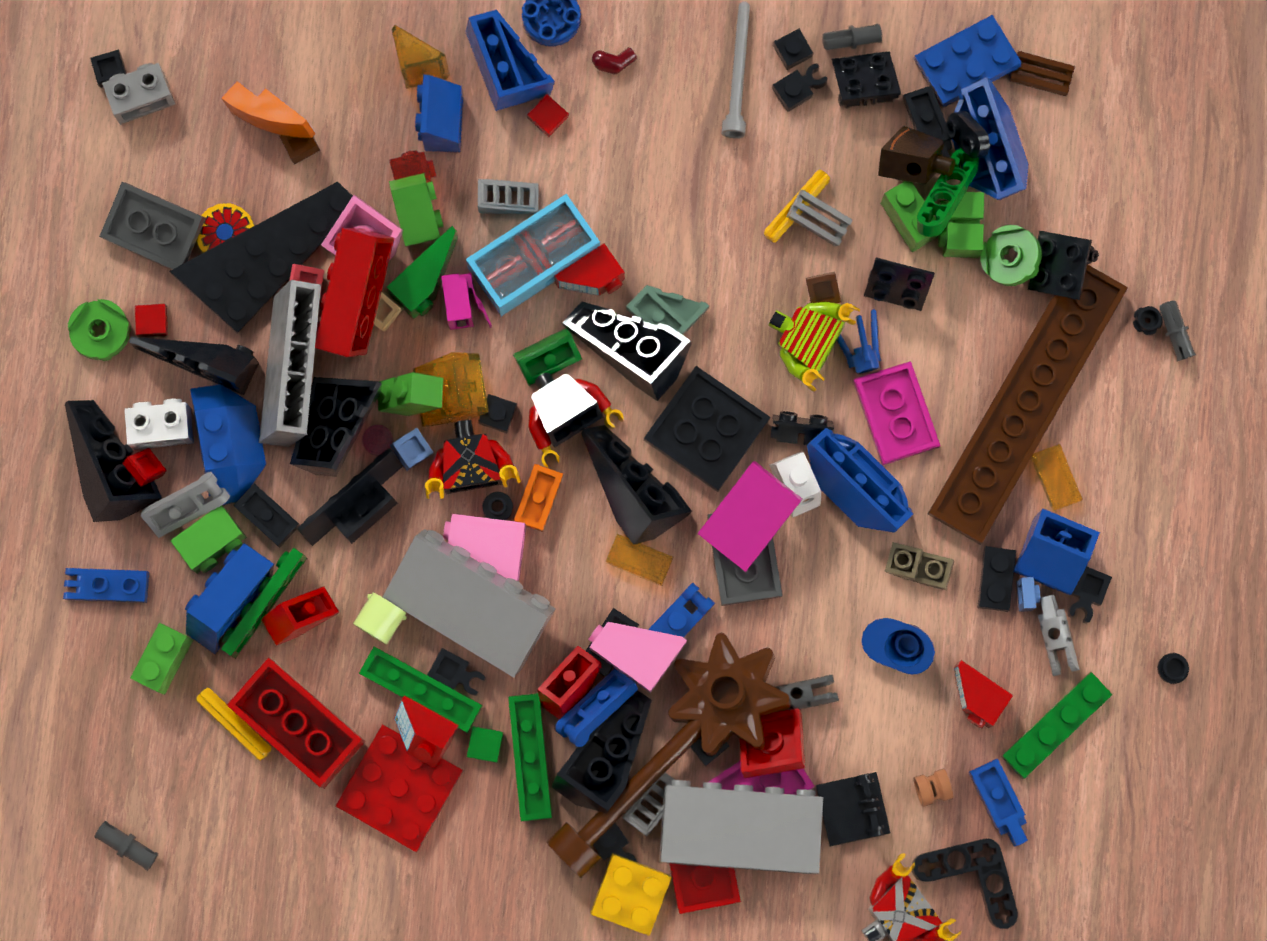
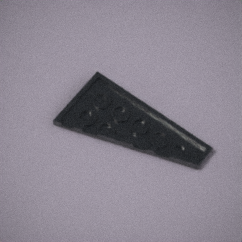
[170,182,353,334]

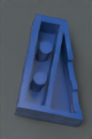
[465,9,555,111]
[185,543,274,654]

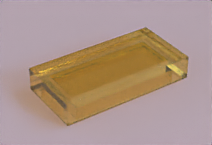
[1031,444,1083,512]
[606,534,674,586]

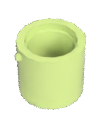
[353,592,407,645]

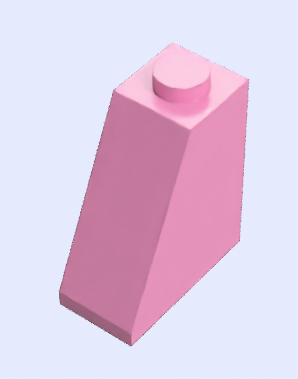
[443,514,526,582]
[588,622,687,693]

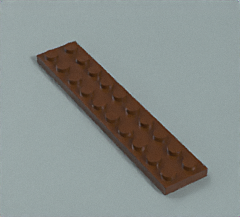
[928,264,1128,545]

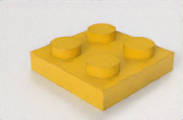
[590,853,672,936]

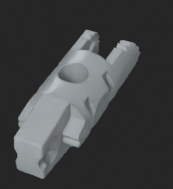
[1038,595,1080,676]

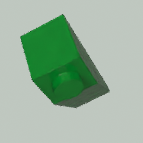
[386,226,458,319]

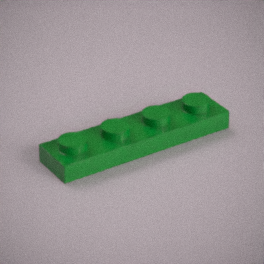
[221,547,307,659]
[359,647,482,733]
[1001,672,1113,779]
[508,693,552,822]

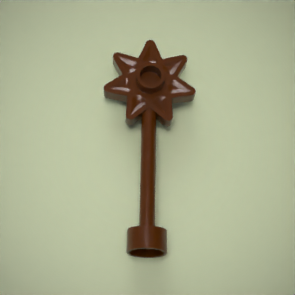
[546,633,791,878]

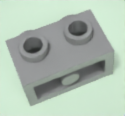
[102,63,176,124]

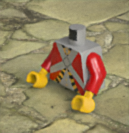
[862,853,961,941]

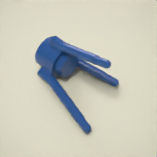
[837,309,881,374]

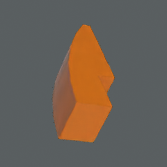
[221,81,315,138]

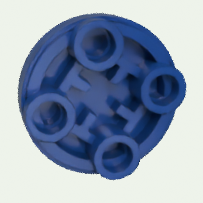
[522,0,581,46]

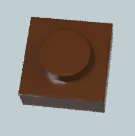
[279,135,321,164]
[806,272,841,303]

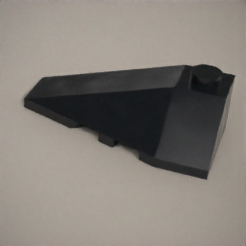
[562,302,692,401]
[129,337,259,395]
[65,400,162,522]
[581,425,692,545]
[552,690,652,813]

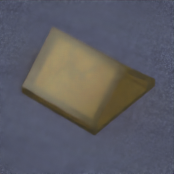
[391,25,450,89]

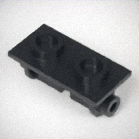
[770,411,834,445]

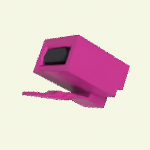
[441,273,492,330]

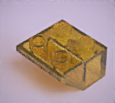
[413,352,489,427]

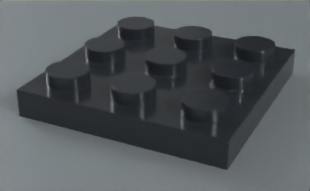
[644,366,771,492]

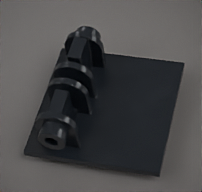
[832,51,901,108]
[1028,231,1099,300]
[864,257,935,311]
[816,772,890,846]

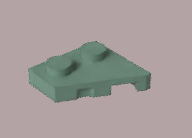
[626,285,709,335]

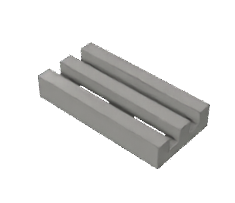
[786,190,852,246]

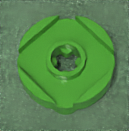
[980,225,1042,286]
[68,299,131,361]

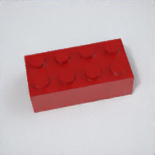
[315,228,394,357]
[227,657,366,789]

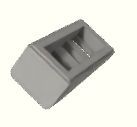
[478,179,539,214]
[622,772,675,837]

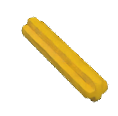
[764,169,830,243]
[196,687,272,761]

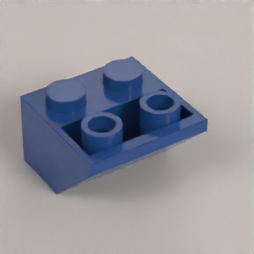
[415,74,463,152]
[1013,509,1100,595]

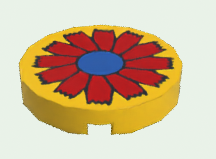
[197,203,254,253]

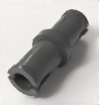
[94,820,158,871]

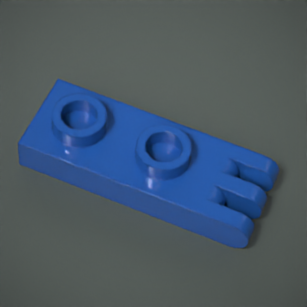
[63,568,149,603]

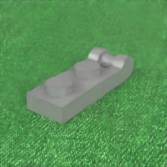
[140,472,230,538]

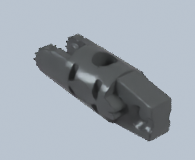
[775,675,839,712]

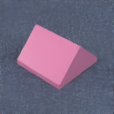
[321,195,403,261]

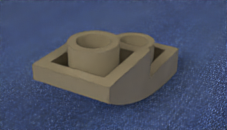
[885,542,954,591]

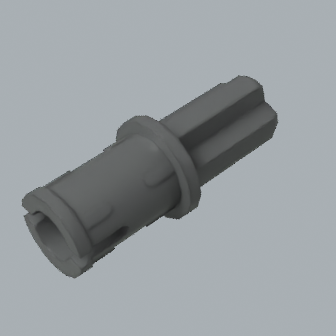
[822,24,882,50]
[1159,300,1196,361]

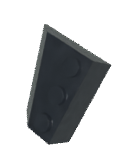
[290,377,382,477]

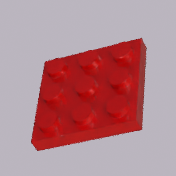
[336,724,464,853]

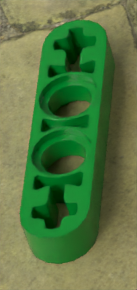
[917,148,979,237]

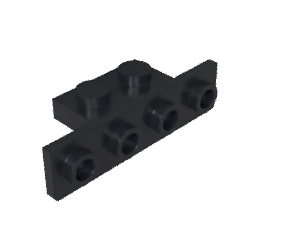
[298,448,403,546]

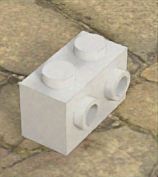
[125,399,194,450]

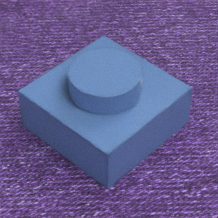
[390,428,434,471]
[1016,577,1040,612]

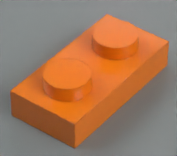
[514,464,564,532]

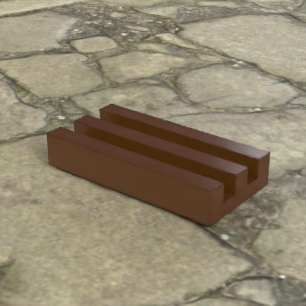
[1009,51,1075,96]

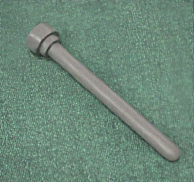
[721,1,750,138]

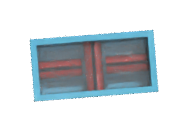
[466,194,600,316]

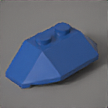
[952,77,1029,200]
[190,384,266,505]
[807,428,913,533]

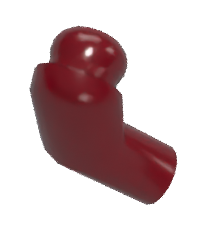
[592,47,637,74]

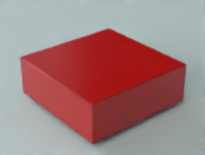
[527,94,569,137]
[135,304,168,337]
[123,447,167,486]

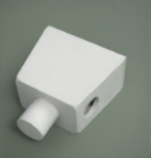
[769,452,821,518]

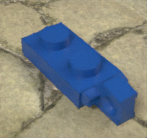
[968,758,1028,847]

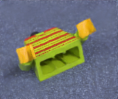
[768,302,860,392]

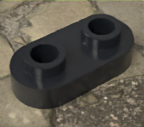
[946,111,990,159]

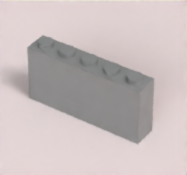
[259,280,321,447]
[383,529,556,678]
[659,780,823,874]

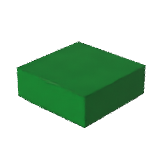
[467,726,504,763]

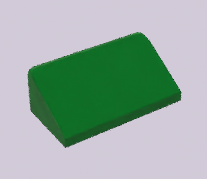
[513,328,582,386]

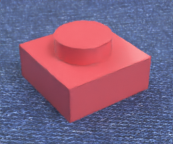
[290,264,324,293]

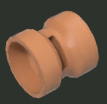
[914,769,953,807]

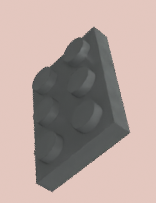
[99,182,206,269]
[707,514,783,606]

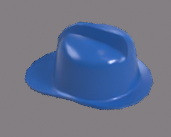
[862,618,935,675]

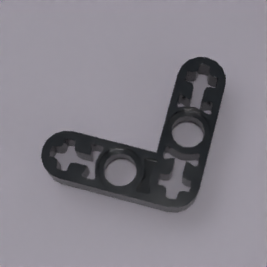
[911,839,1018,929]

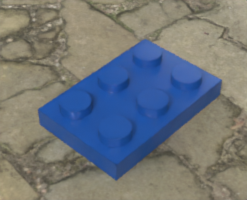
[914,14,1022,108]

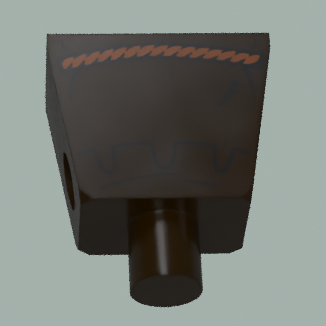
[878,126,955,185]

